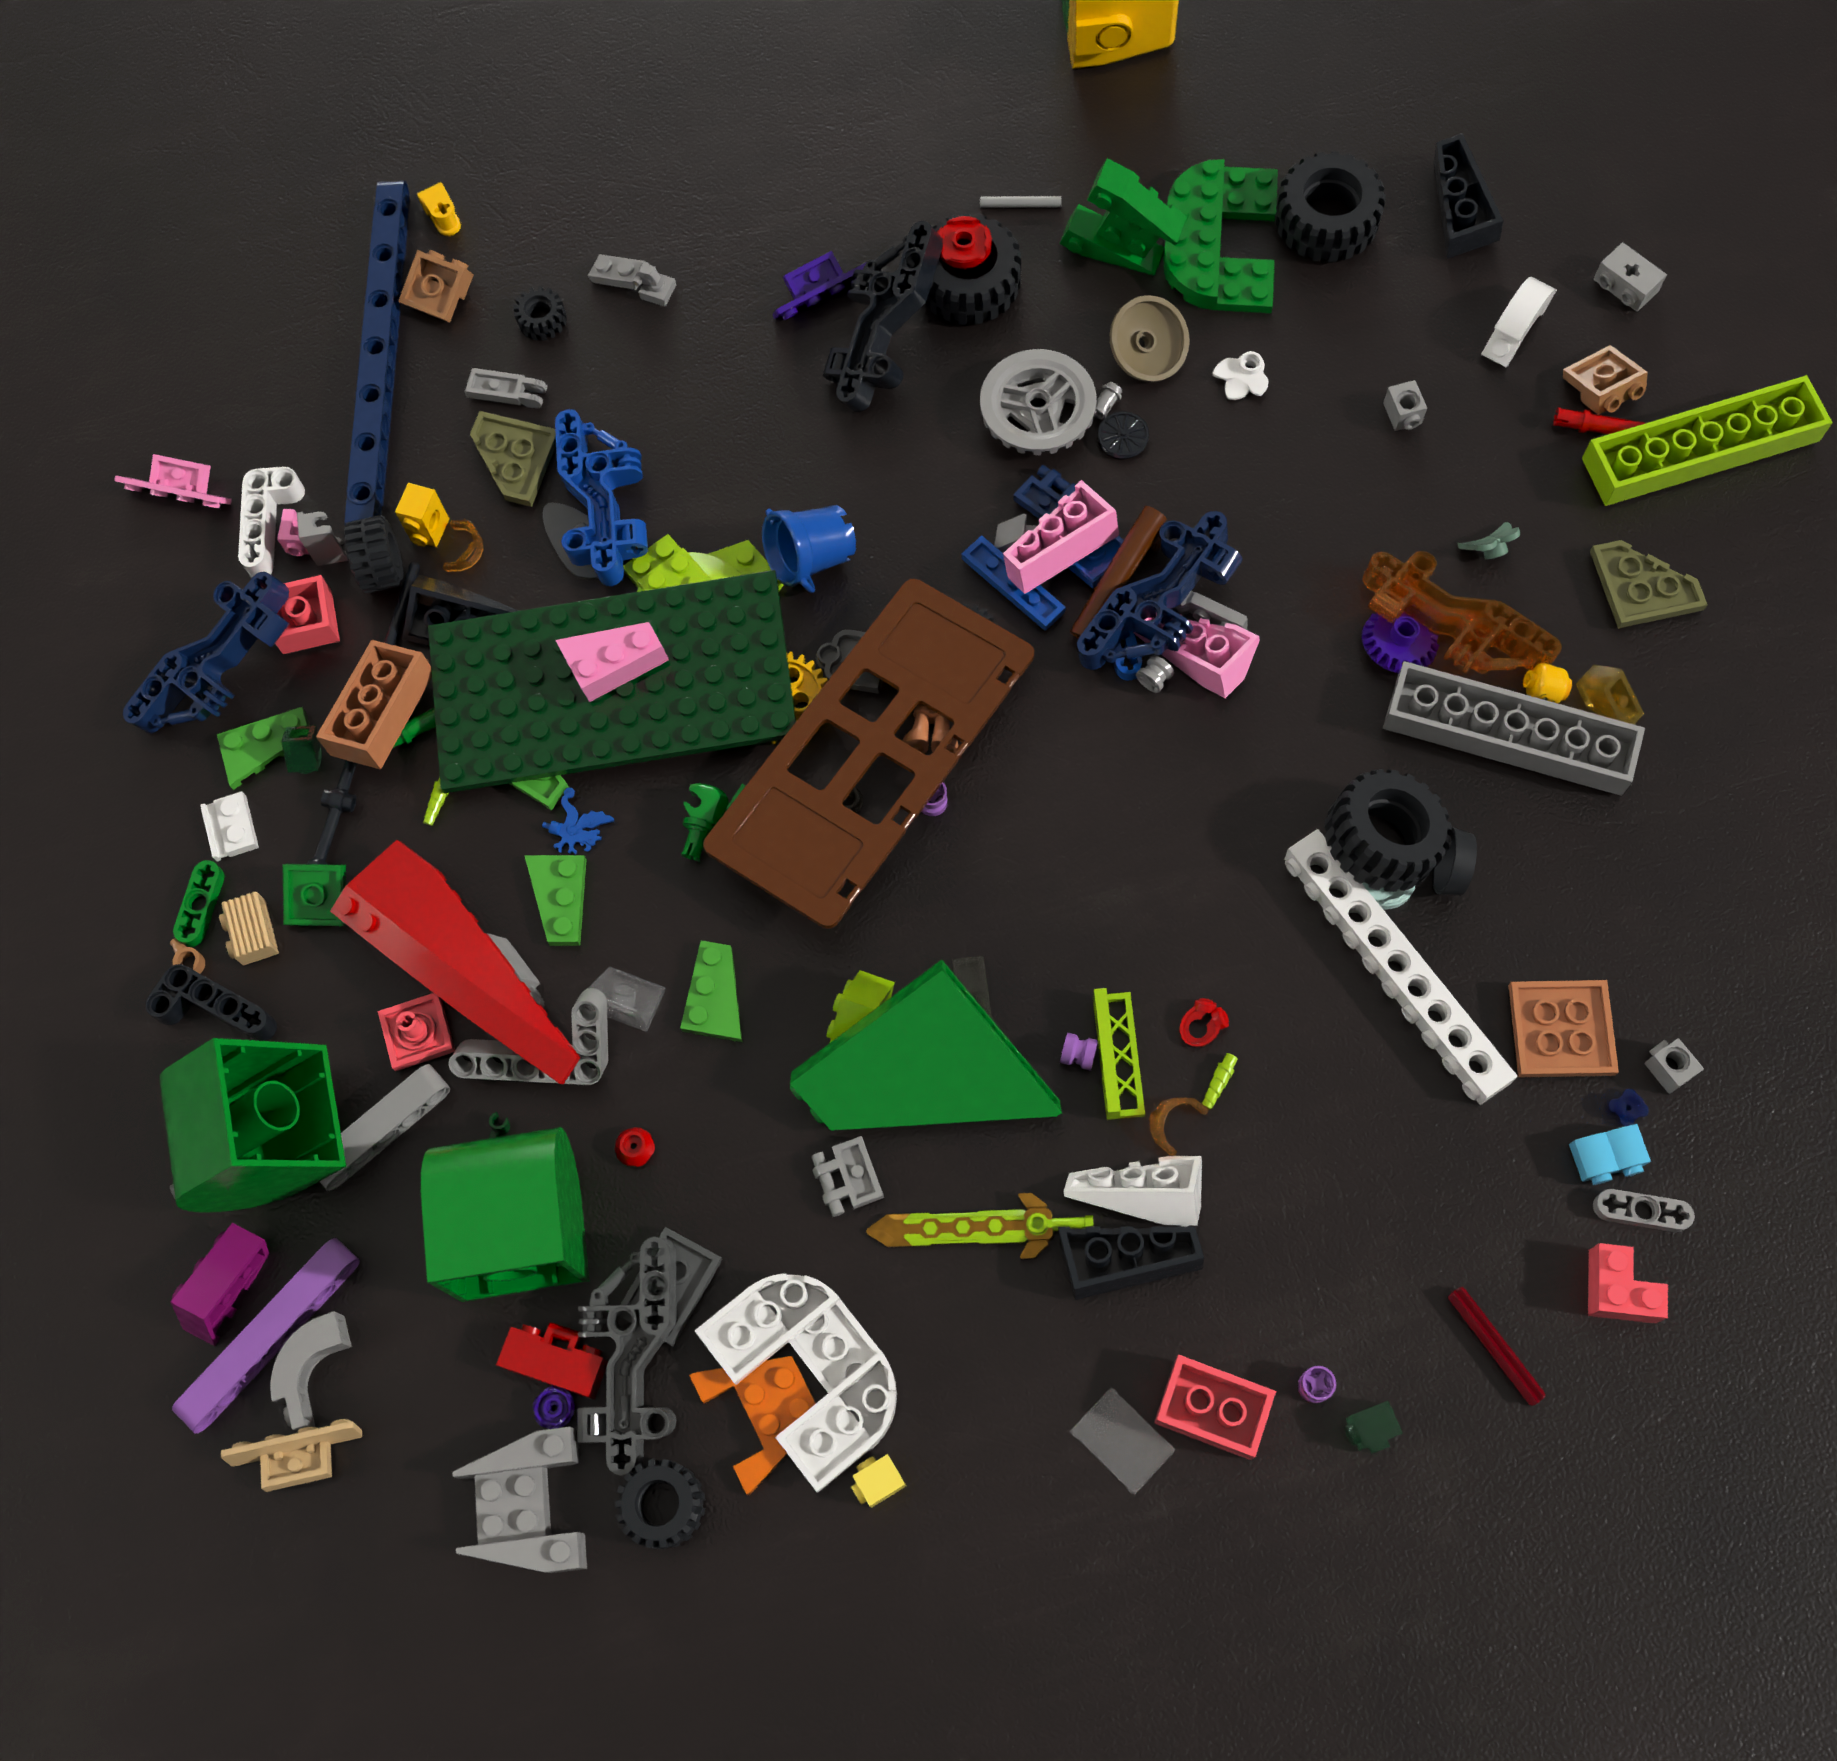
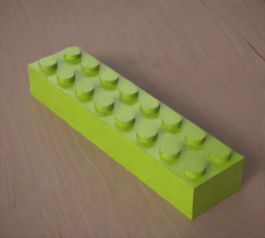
[1582,375,1833,506]

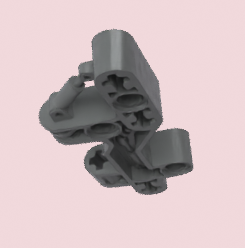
[577,1237,676,1475]

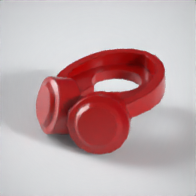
[1180,998,1229,1047]

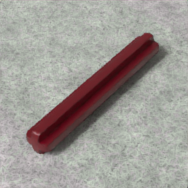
[1448,1287,1546,1406]

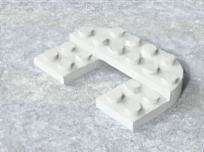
[695,1273,897,1493]

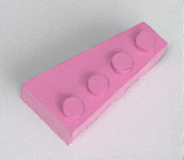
[1003,480,1119,594]

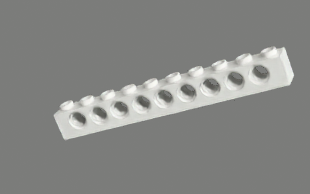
[1284,829,1518,1105]

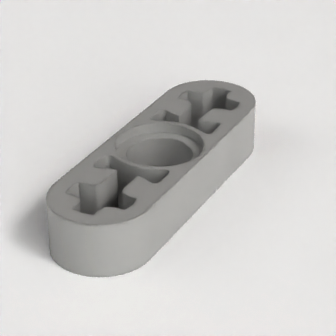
[1593,1189,1695,1232]

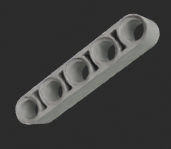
[319,1064,450,1191]

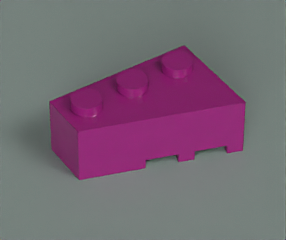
[171,1223,269,1346]

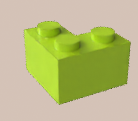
[826,970,895,1042]

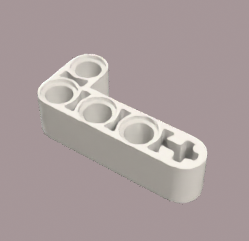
[238,467,305,578]

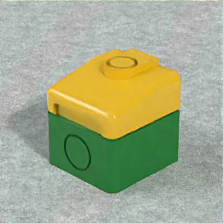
[1061,0,1179,69]

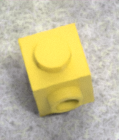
[851,1454,906,1508]

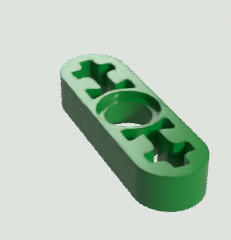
[173,860,225,947]

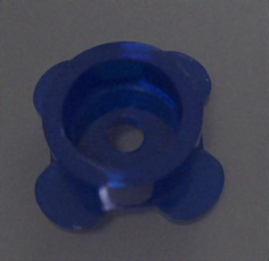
[1609,1089,1649,1126]

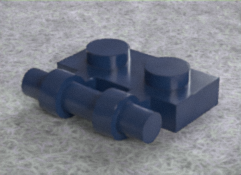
[1013,465,1076,519]

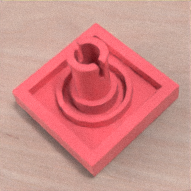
[377,993,455,1072]

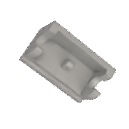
[297,512,348,566]

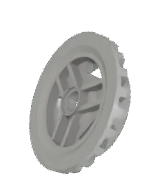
[980,349,1096,455]

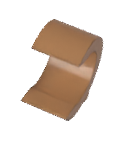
[170,938,205,974]

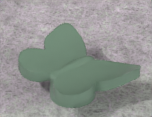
[1457,522,1520,559]

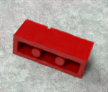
[496,1322,608,1400]

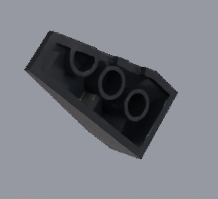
[402,575,519,646]

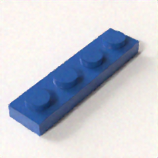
[962,536,1066,631]

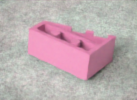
[556,622,669,702]

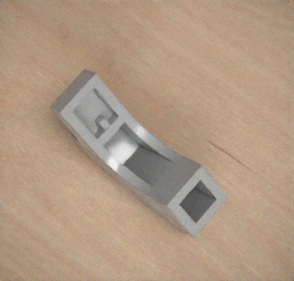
[270,1311,352,1431]

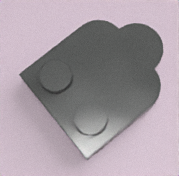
[816,630,883,694]

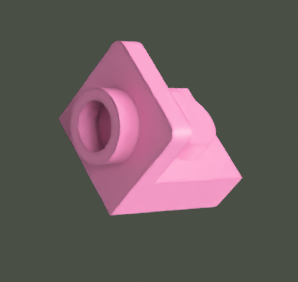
[277,509,309,556]

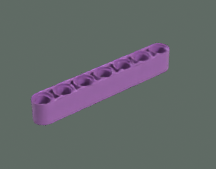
[172,1238,360,1434]

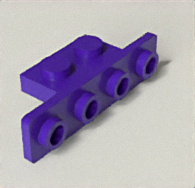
[773,251,866,320]

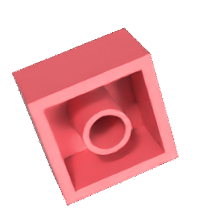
[275,575,340,654]

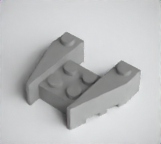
[452,1427,587,1573]

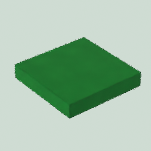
[282,863,346,926]

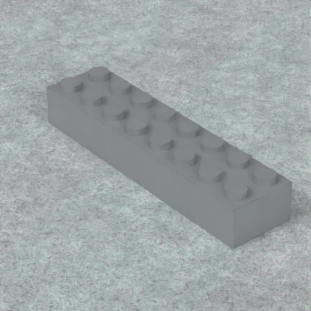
[1383,661,1645,796]

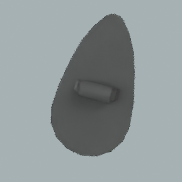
[543,502,610,580]

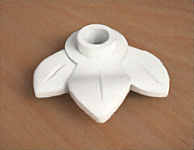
[1213,351,1268,400]

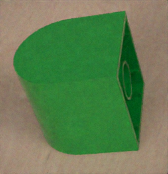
[159,1038,346,1212]
[421,1127,590,1302]

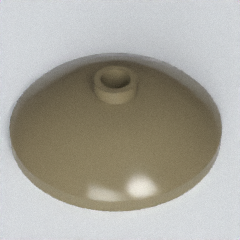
[1110,295,1189,382]

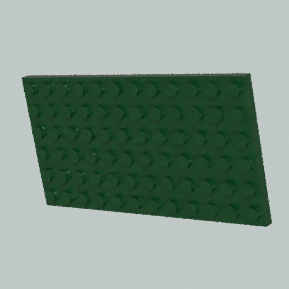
[428,570,796,794]

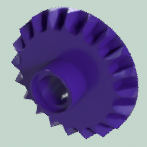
[1362,606,1439,673]

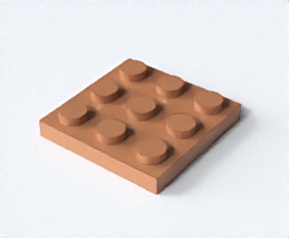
[1508,980,1619,1077]

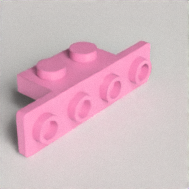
[115,454,231,508]

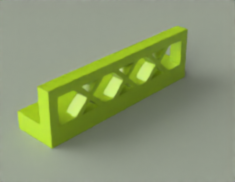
[1093,988,1145,1120]

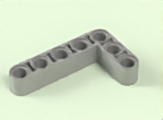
[448,988,608,1085]

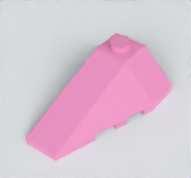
[1134,617,1260,698]

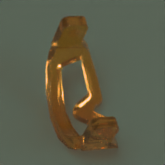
[443,519,484,572]
[1149,1097,1209,1156]

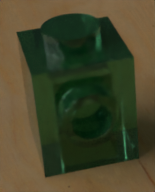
[281,725,322,774]
[1344,1401,1403,1454]

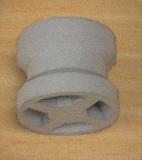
[1136,655,1174,693]

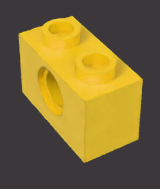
[395,483,449,548]

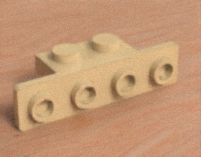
[221,1419,362,1492]

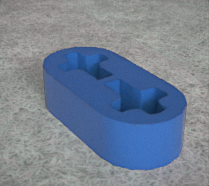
[1111,627,1142,680]

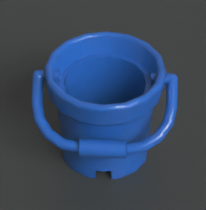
[762,505,856,593]

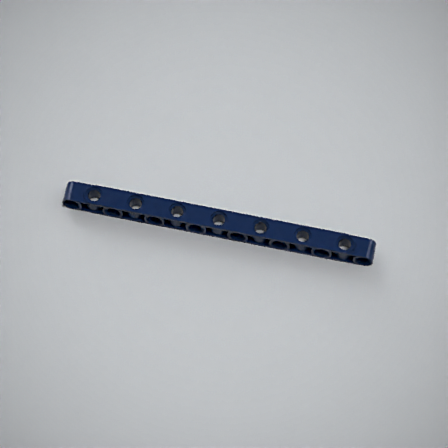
[345,181,410,525]

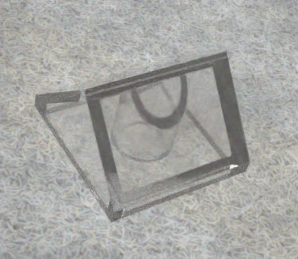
[586,966,665,1032]

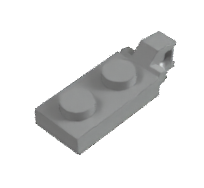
[588,254,661,290]

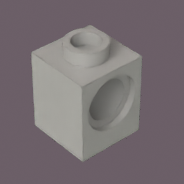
[1383,380,1427,431]
[1644,1038,1704,1094]

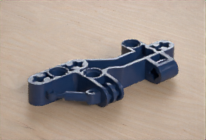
[1077,511,1243,670]
[123,572,290,733]

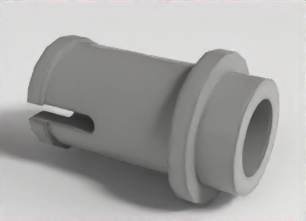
[1094,382,1122,420]

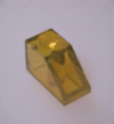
[1575,664,1644,724]

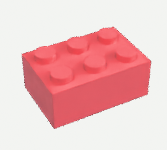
[1154,1355,1276,1460]

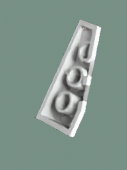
[1064,1156,1202,1227]

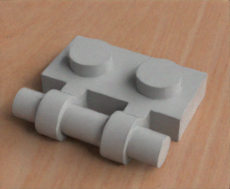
[811,1136,884,1217]

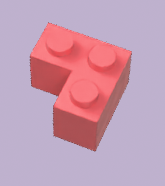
[1588,1243,1668,1324]

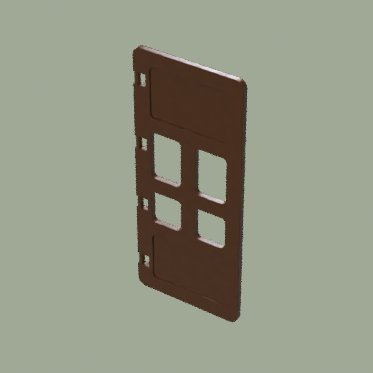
[703,579,1034,929]

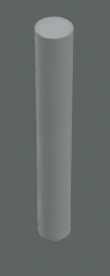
[980,196,1061,208]

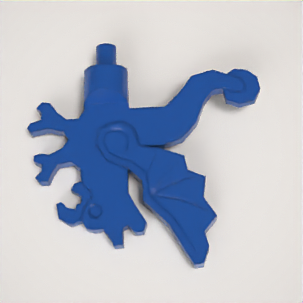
[542,787,614,855]

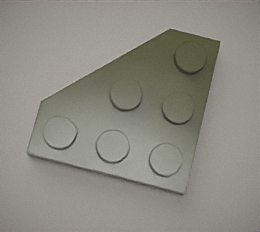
[470,411,556,507]
[1590,540,1708,628]

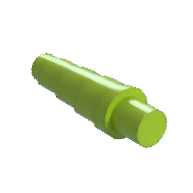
[423,777,448,826]
[1201,1053,1238,1110]

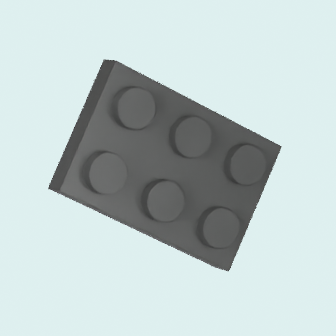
[620,1227,723,1346]

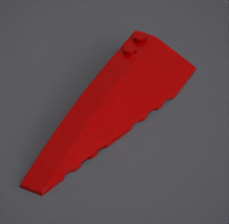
[330,840,580,1085]

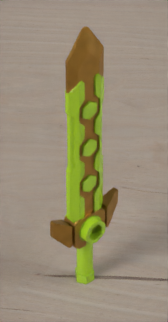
[866,1193,1094,1259]

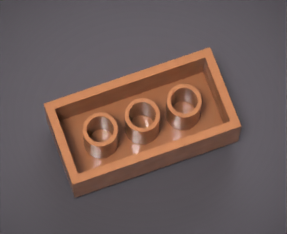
[316,640,432,770]

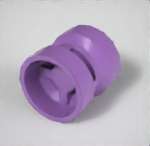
[921,783,947,816]
[1060,1033,1098,1071]
[1298,1366,1336,1403]

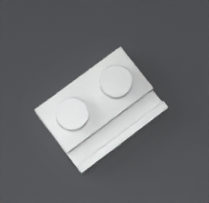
[200,791,259,861]

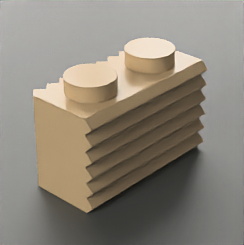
[219,892,279,966]

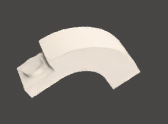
[1481,277,1557,367]

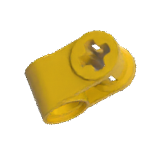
[417,182,461,236]

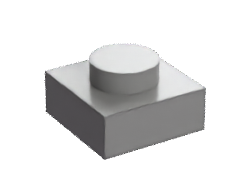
[639,273,676,306]

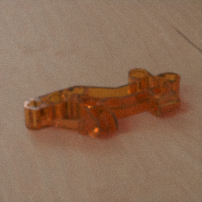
[1362,551,1562,674]

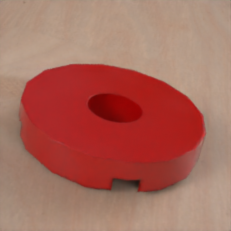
[938,216,992,269]

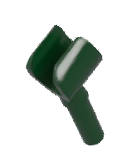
[488,1112,510,1139]

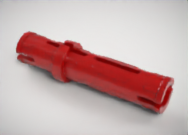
[1553,407,1645,434]

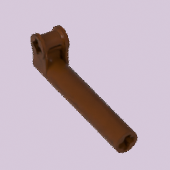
[1069,506,1167,639]

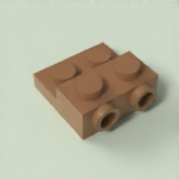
[398,250,474,323]
[1563,345,1647,415]

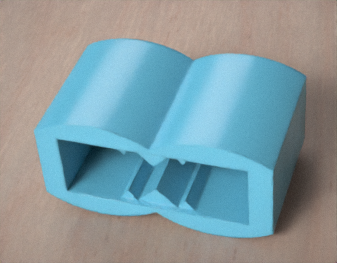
[1569,1124,1651,1185]

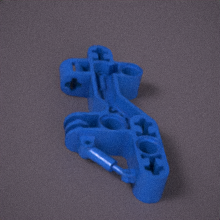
[555,409,648,586]

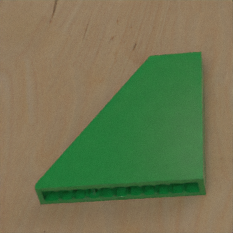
[790,960,1062,1131]

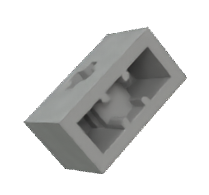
[1593,242,1667,312]

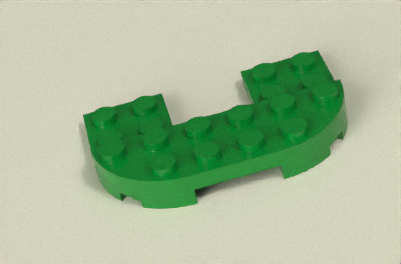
[1163,159,1278,313]

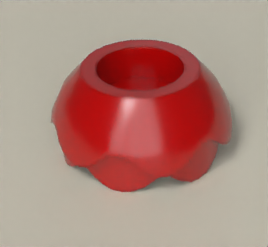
[615,1127,655,1167]

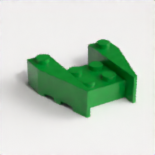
[1059,158,1187,276]

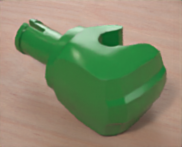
[681,783,729,861]

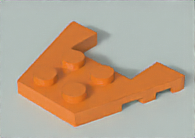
[689,1356,816,1495]

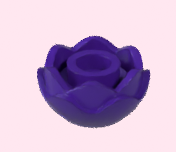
[533,1386,575,1429]

